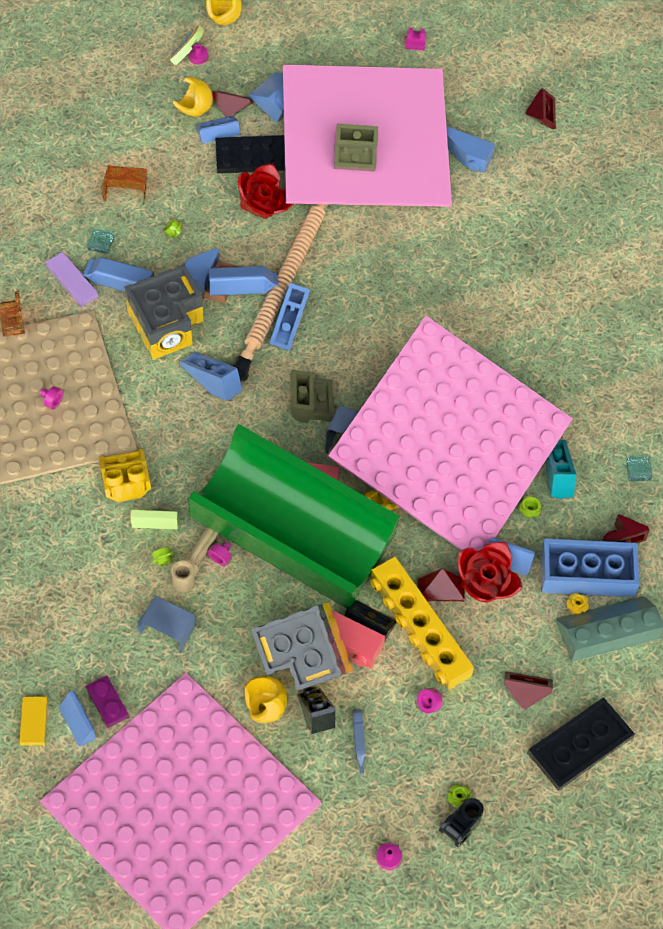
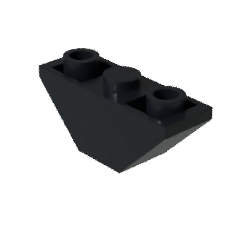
[297,687,335,734]

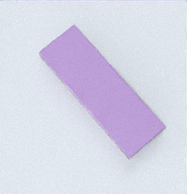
[45,252,99,307]

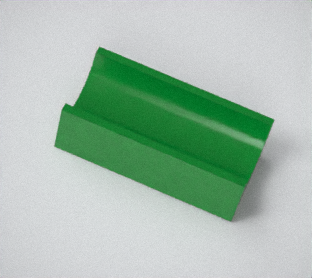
[188,424,400,609]

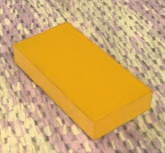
[20,697,48,745]

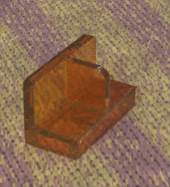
[0,291,25,337]

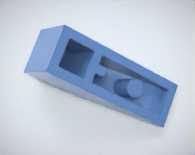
[446,126,495,173]
[269,283,310,351]
[179,351,243,401]

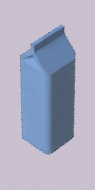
[83,257,154,292]
[208,266,278,296]

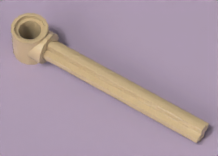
[171,527,219,592]

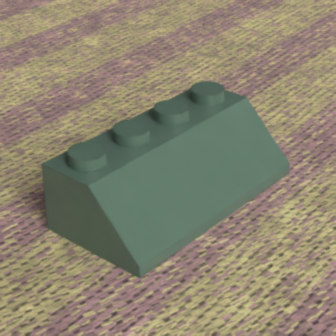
[556,596,663,662]

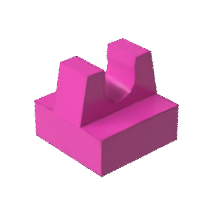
[405,27,427,51]

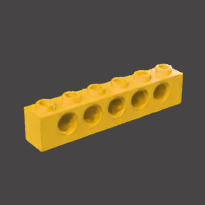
[370,557,474,690]

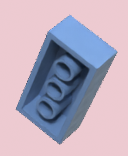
[541,539,639,597]

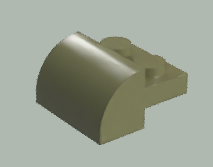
[334,124,378,171]
[290,370,333,423]

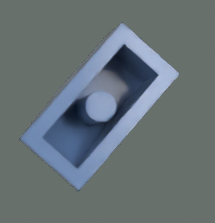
[185,249,219,294]

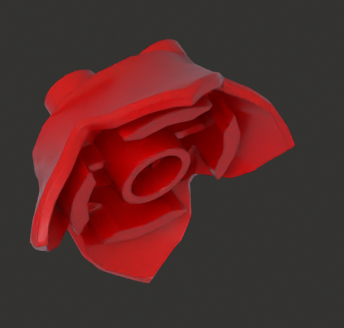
[237,164,293,219]
[457,542,522,603]

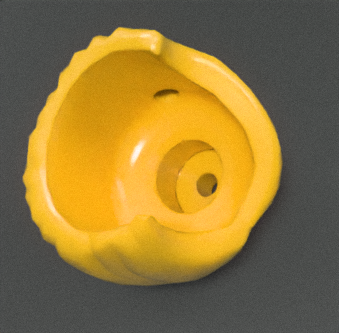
[206,0,242,25]
[173,76,213,117]
[244,676,288,723]

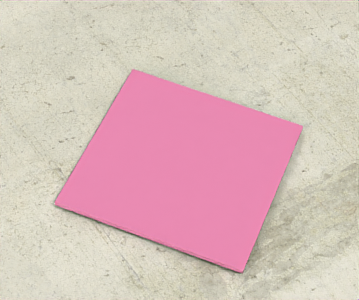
[283,65,452,207]
[328,316,573,551]
[40,673,322,929]

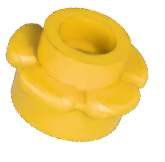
[566,593,589,614]

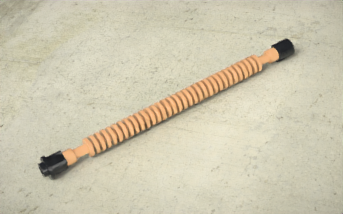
[231,204,328,382]

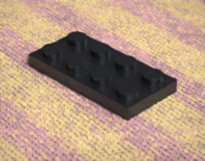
[215,135,285,174]
[527,697,635,791]

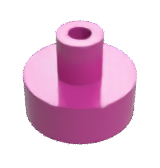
[188,44,208,64]
[40,386,64,410]
[207,542,232,566]
[417,688,442,713]
[376,843,402,870]

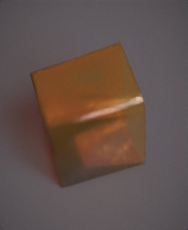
[102,165,148,205]

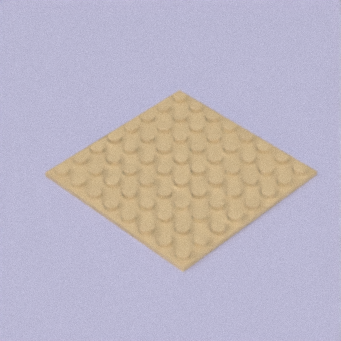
[0,310,137,485]

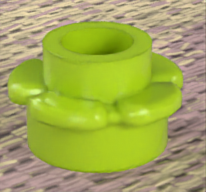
[163,219,182,238]
[519,496,541,518]
[152,547,174,567]
[447,784,472,808]

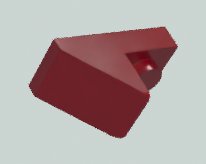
[602,514,650,543]

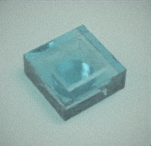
[87,229,114,254]
[626,457,652,481]

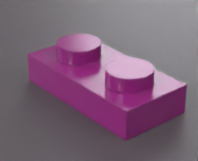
[85,676,129,729]

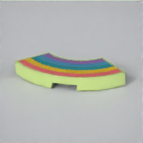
[170,24,204,65]

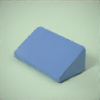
[195,116,240,144]
[489,537,535,576]
[59,691,96,746]

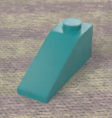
[545,440,576,499]

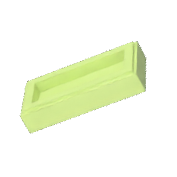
[131,510,179,529]

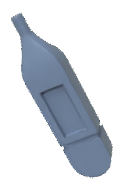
[352,710,365,774]

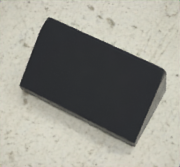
[345,600,397,641]

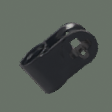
[438,798,484,848]

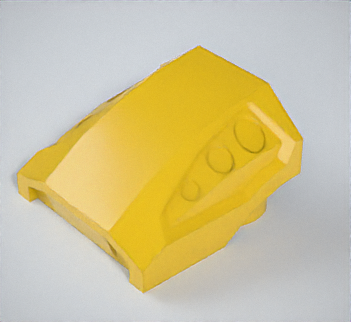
[98,449,151,502]

